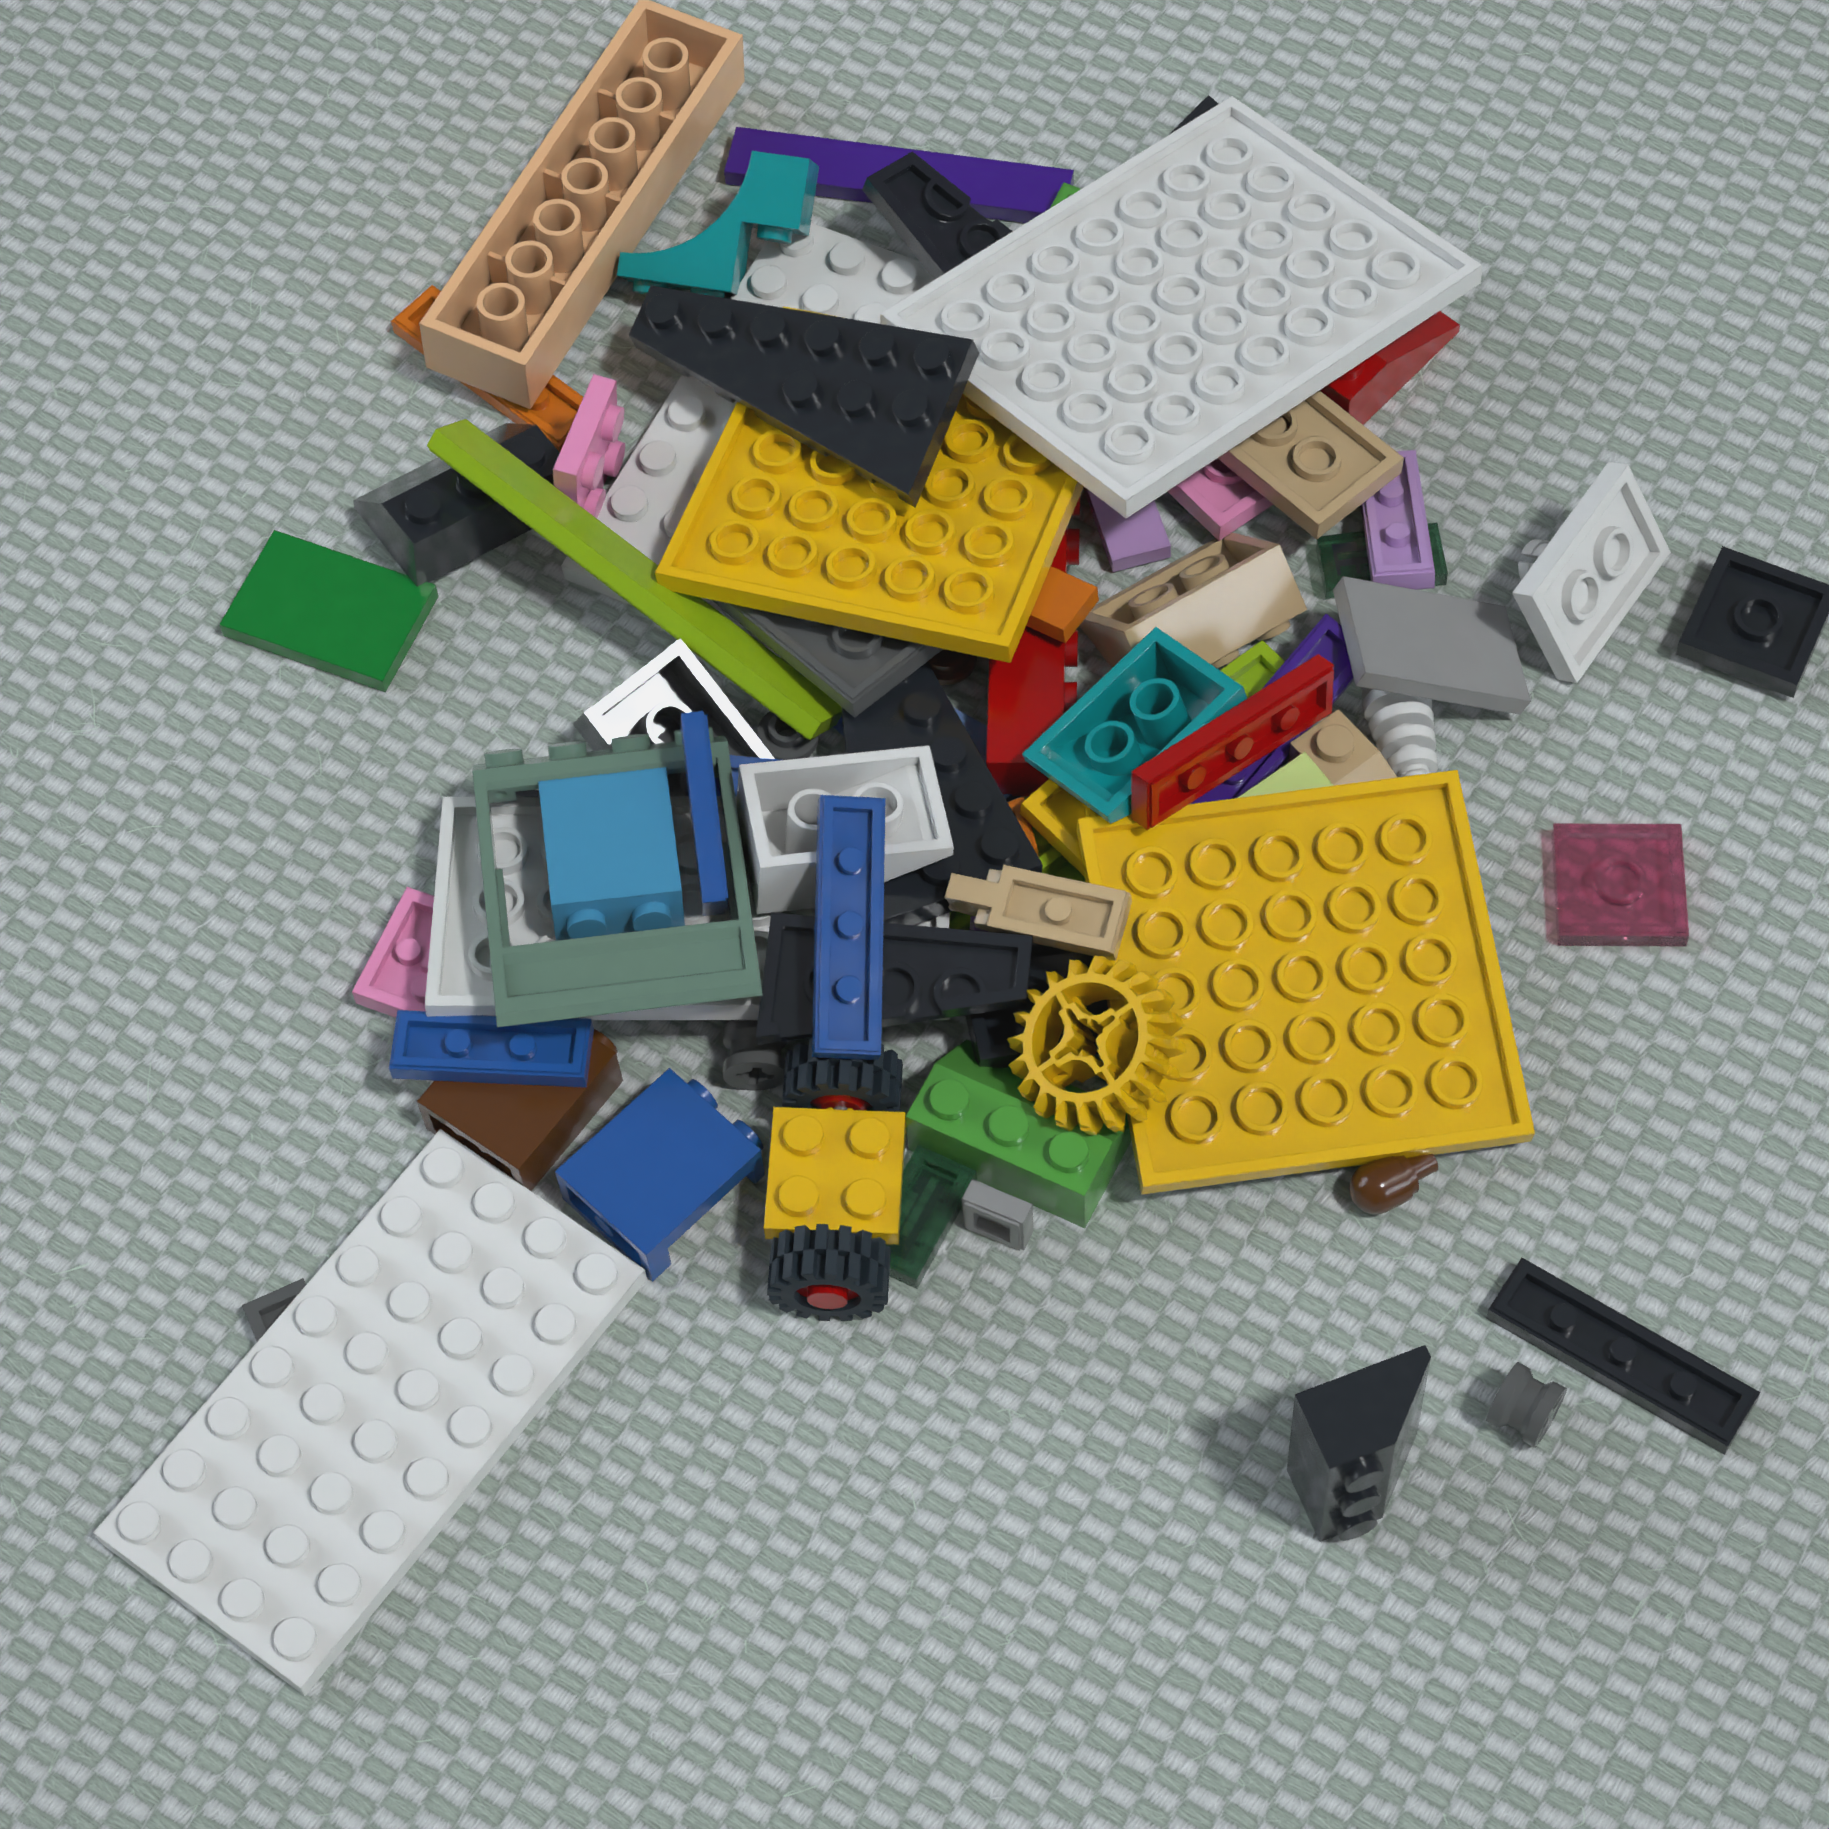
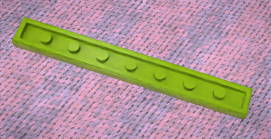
[427,419,842,740]

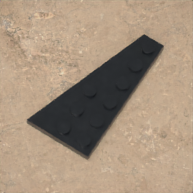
[629,286,979,508]
[841,661,1043,925]

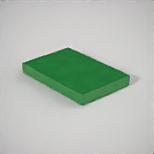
[219,530,439,693]

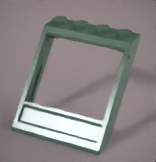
[472,727,763,1027]

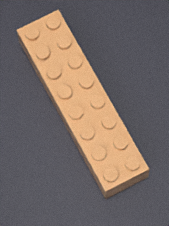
[419,0,745,409]

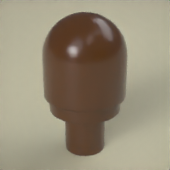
[1349,1154,1438,1215]

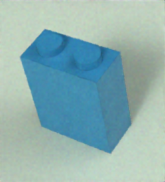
[538,767,685,941]

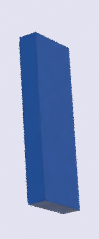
[681,711,728,916]
[389,1010,594,1088]

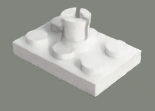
[1512,462,1671,683]

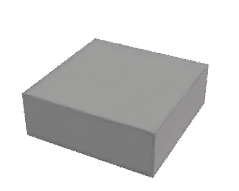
[962,1180,1034,1251]

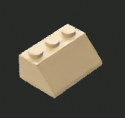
[1080,533,1307,668]

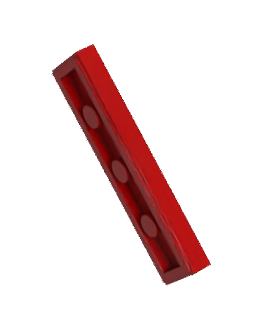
[1131,654,1334,830]

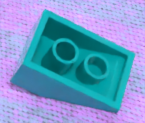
[1022,627,1247,824]

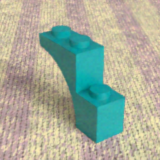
[617,151,819,298]

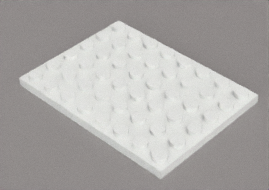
[880,96,1482,518]

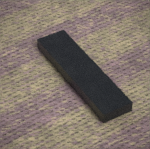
[1486,1257,1761,1455]

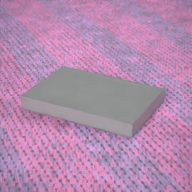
[1333,576,1531,715]

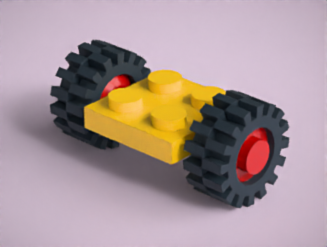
[764,1038,906,1321]

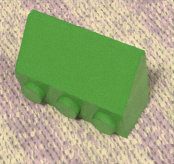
[905,1039,1131,1228]

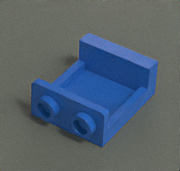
[555,1068,765,1282]

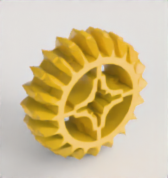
[1007,955,1186,1135]

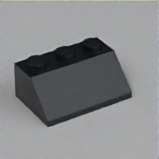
[353,423,560,587]
[1287,1345,1431,1542]

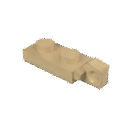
[945,865,1132,961]

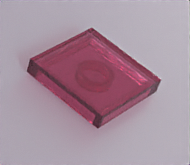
[1551,823,1689,947]

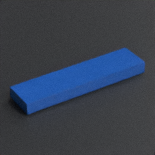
[812,795,886,1060]

